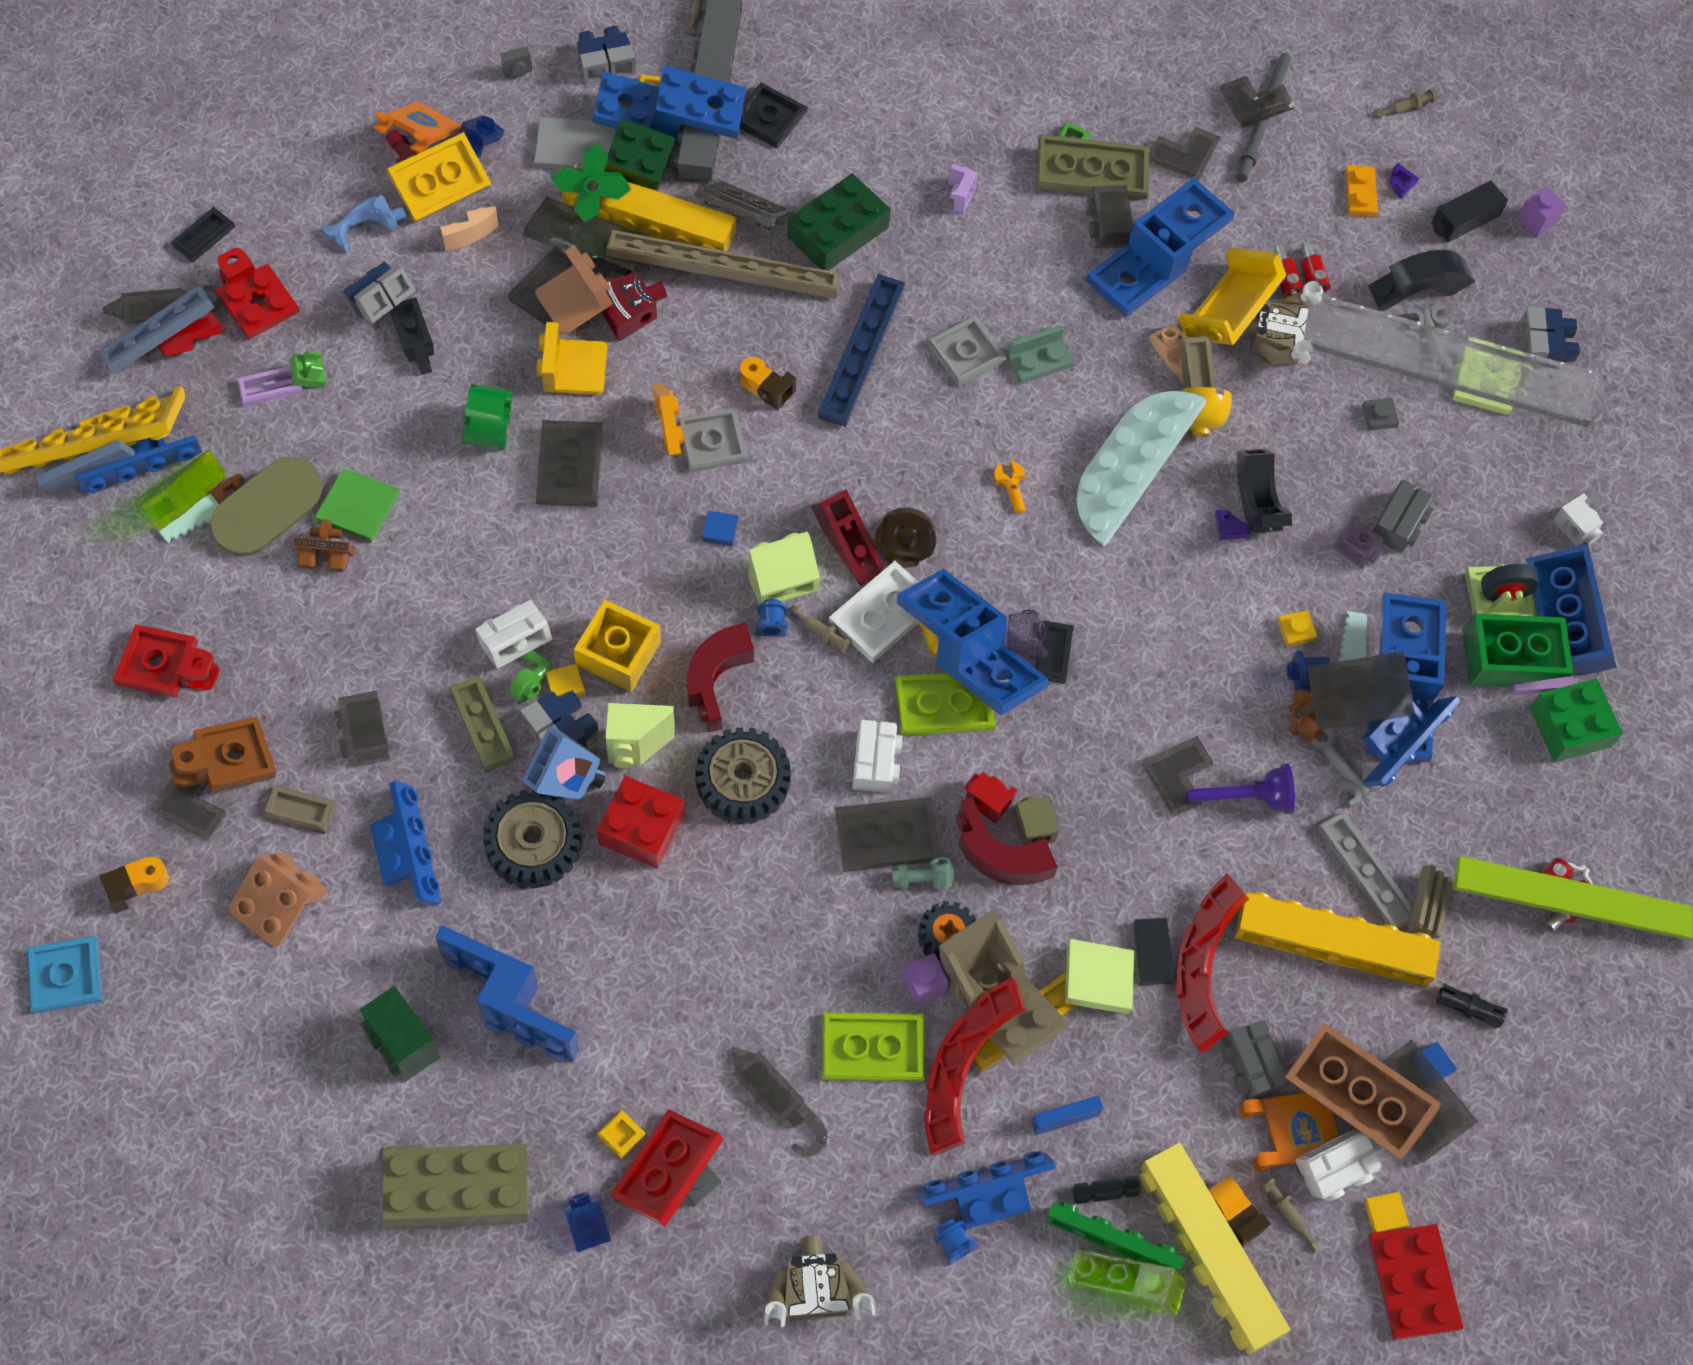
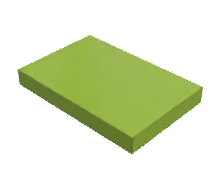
[894,673,995,737]
[822,1012,924,1082]

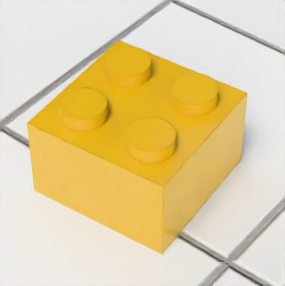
[574,599,661,692]

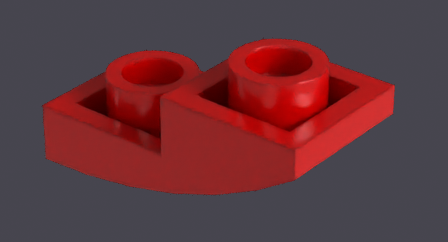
[157,311,221,356]

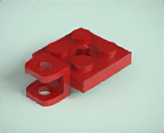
[216,247,300,340]
[113,624,220,698]

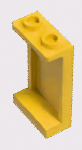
[1177,247,1286,346]

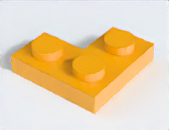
[651,382,684,456]

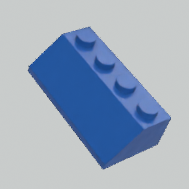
[1526,544,1617,675]

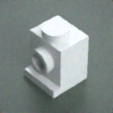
[1553,493,1604,546]

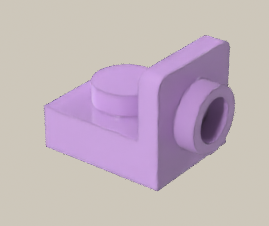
[948,164,978,214]

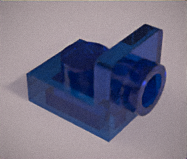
[1287,651,1333,690]
[562,1192,611,1252]

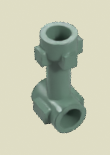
[892,857,955,890]

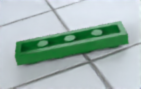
[1044,1202,1184,1277]

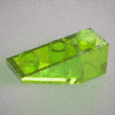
[133,449,227,531]
[1067,1249,1186,1316]

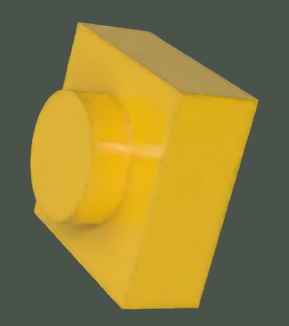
[1277,610,1318,647]

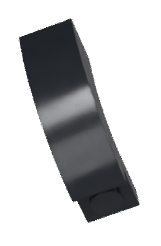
[1368,250,1475,311]
[1237,449,1292,533]

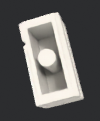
[475,600,552,669]
[852,720,902,793]
[1295,1129,1382,1201]

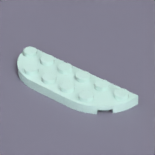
[1077,391,1206,547]

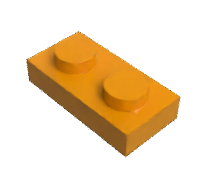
[1345,165,1378,217]

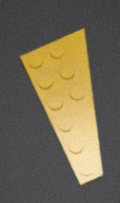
[0,385,185,474]

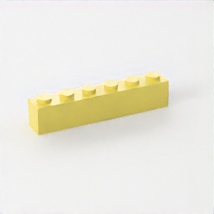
[1139,1142,1291,1356]

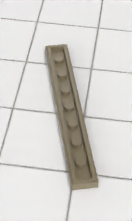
[606,230,840,299]

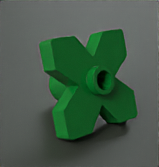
[550,142,631,222]

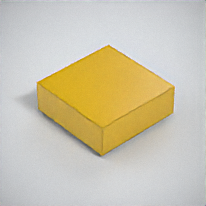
[546,664,585,697]
[597,1110,646,1160]
[1364,1192,1410,1233]

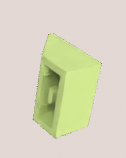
[748,531,820,604]

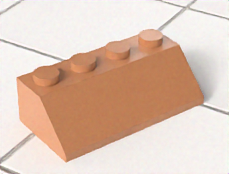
[1285,1022,1441,1160]

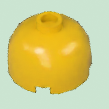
[1182,387,1232,437]

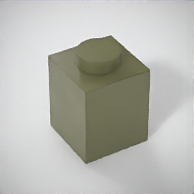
[1014,795,1059,845]

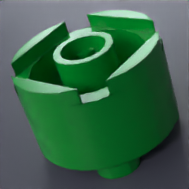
[462,384,513,449]

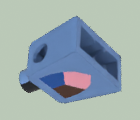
[522,725,606,800]

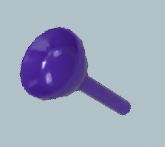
[1187,763,1295,814]

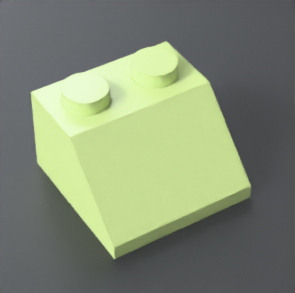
[606,703,675,769]

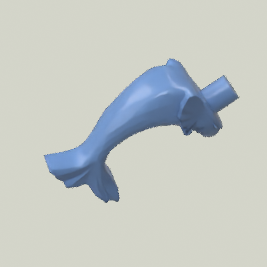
[321,195,406,253]

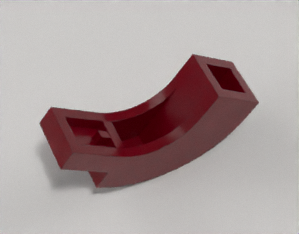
[687,622,754,732]
[956,797,1058,885]

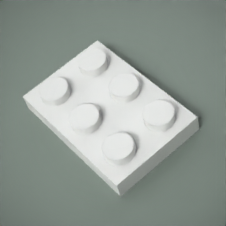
[829,561,938,663]

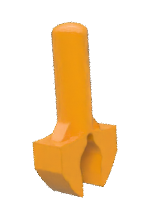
[993,460,1026,514]

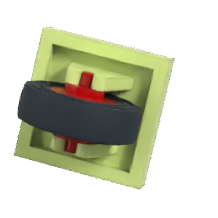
[1465,564,1539,616]

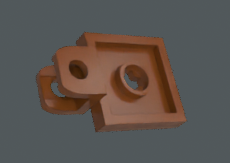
[169,717,276,792]

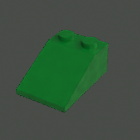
[1463,613,1574,687]

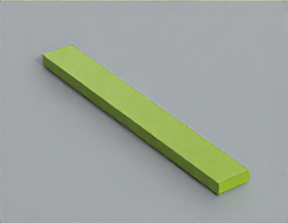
[1453,856,1693,941]

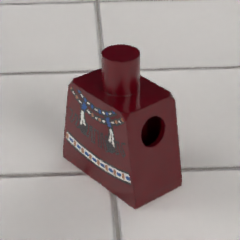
[601,273,667,342]

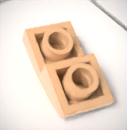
[440,206,499,252]
[1150,323,1189,384]

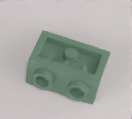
[1006,325,1074,385]

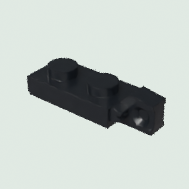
[389,297,435,375]

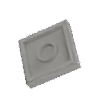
[927,315,1008,387]
[677,408,748,473]

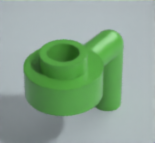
[509,650,553,702]

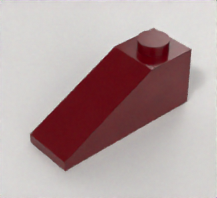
[810,489,885,586]

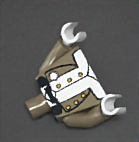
[1243,281,1322,366]
[764,1235,875,1327]

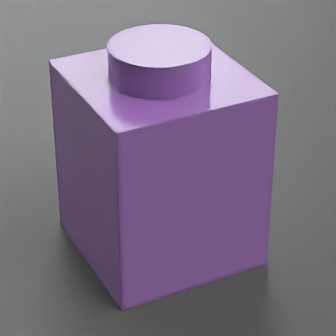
[1517,186,1566,237]
[902,953,949,1007]

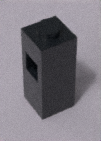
[1431,180,1508,243]

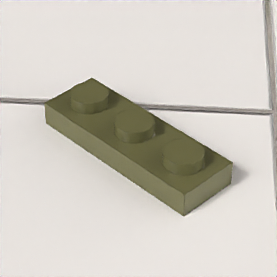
[450,675,516,772]

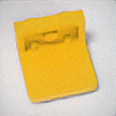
[537,322,607,395]

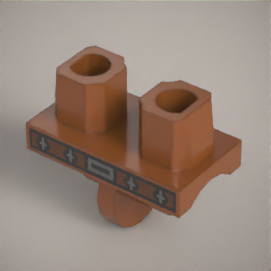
[292,519,356,571]
[1287,685,1346,742]

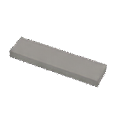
[1316,811,1413,929]

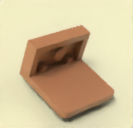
[535,245,613,334]
[228,852,328,946]

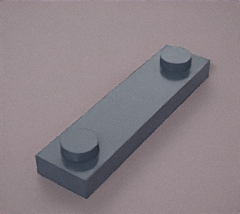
[99,285,215,374]

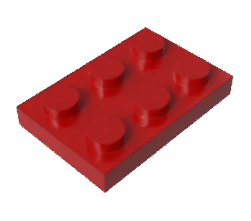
[610,1109,724,1227]
[1368,1224,1464,1341]

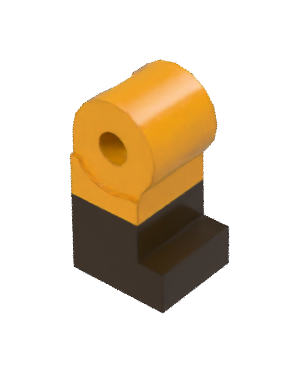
[740,357,796,410]
[100,856,169,914]
[1209,1177,1271,1247]

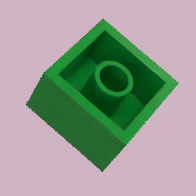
[1529,678,1623,763]

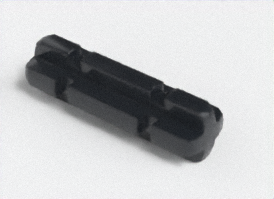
[1072,1176,1141,1204]

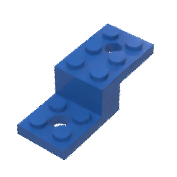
[592,65,746,144]
[1086,178,1235,317]
[897,569,1048,715]
[1366,592,1446,763]
[435,925,579,1062]

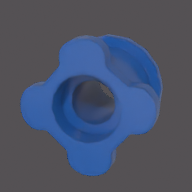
[756,599,788,636]
[934,1219,978,1266]

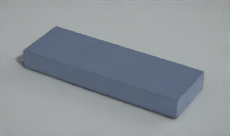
[36,440,135,495]

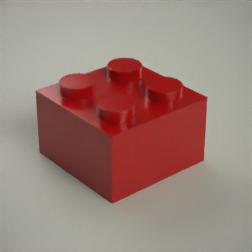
[597,775,685,869]

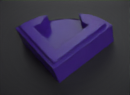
[1390,163,1420,199]
[1215,510,1251,540]

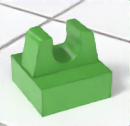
[289,350,326,388]

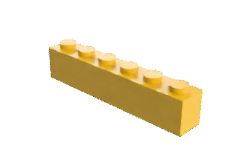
[562,165,736,251]
[1234,892,1441,987]

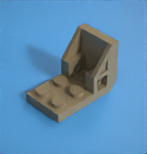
[939,910,1067,1066]

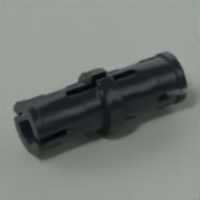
[1436,983,1508,1028]

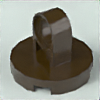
[875,507,937,567]

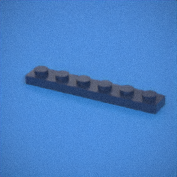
[818,274,905,427]

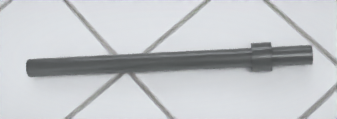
[1237,53,1291,182]

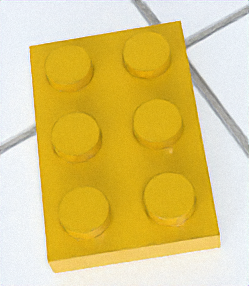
[386,132,491,223]

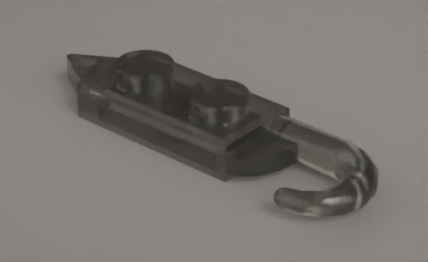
[103,285,224,324]
[731,1047,828,1157]

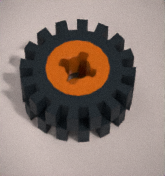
[918,901,976,961]

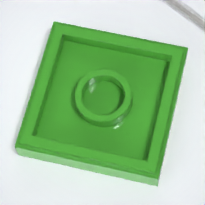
[315,468,400,543]

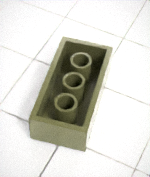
[382,1144,527,1230]

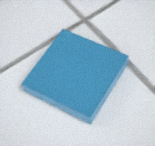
[27,936,102,1014]

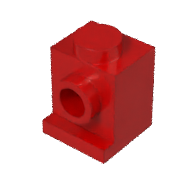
[965,772,1018,824]

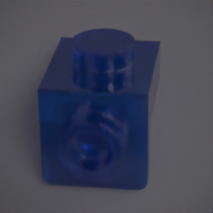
[459,115,505,159]

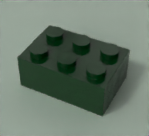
[787,173,891,271]

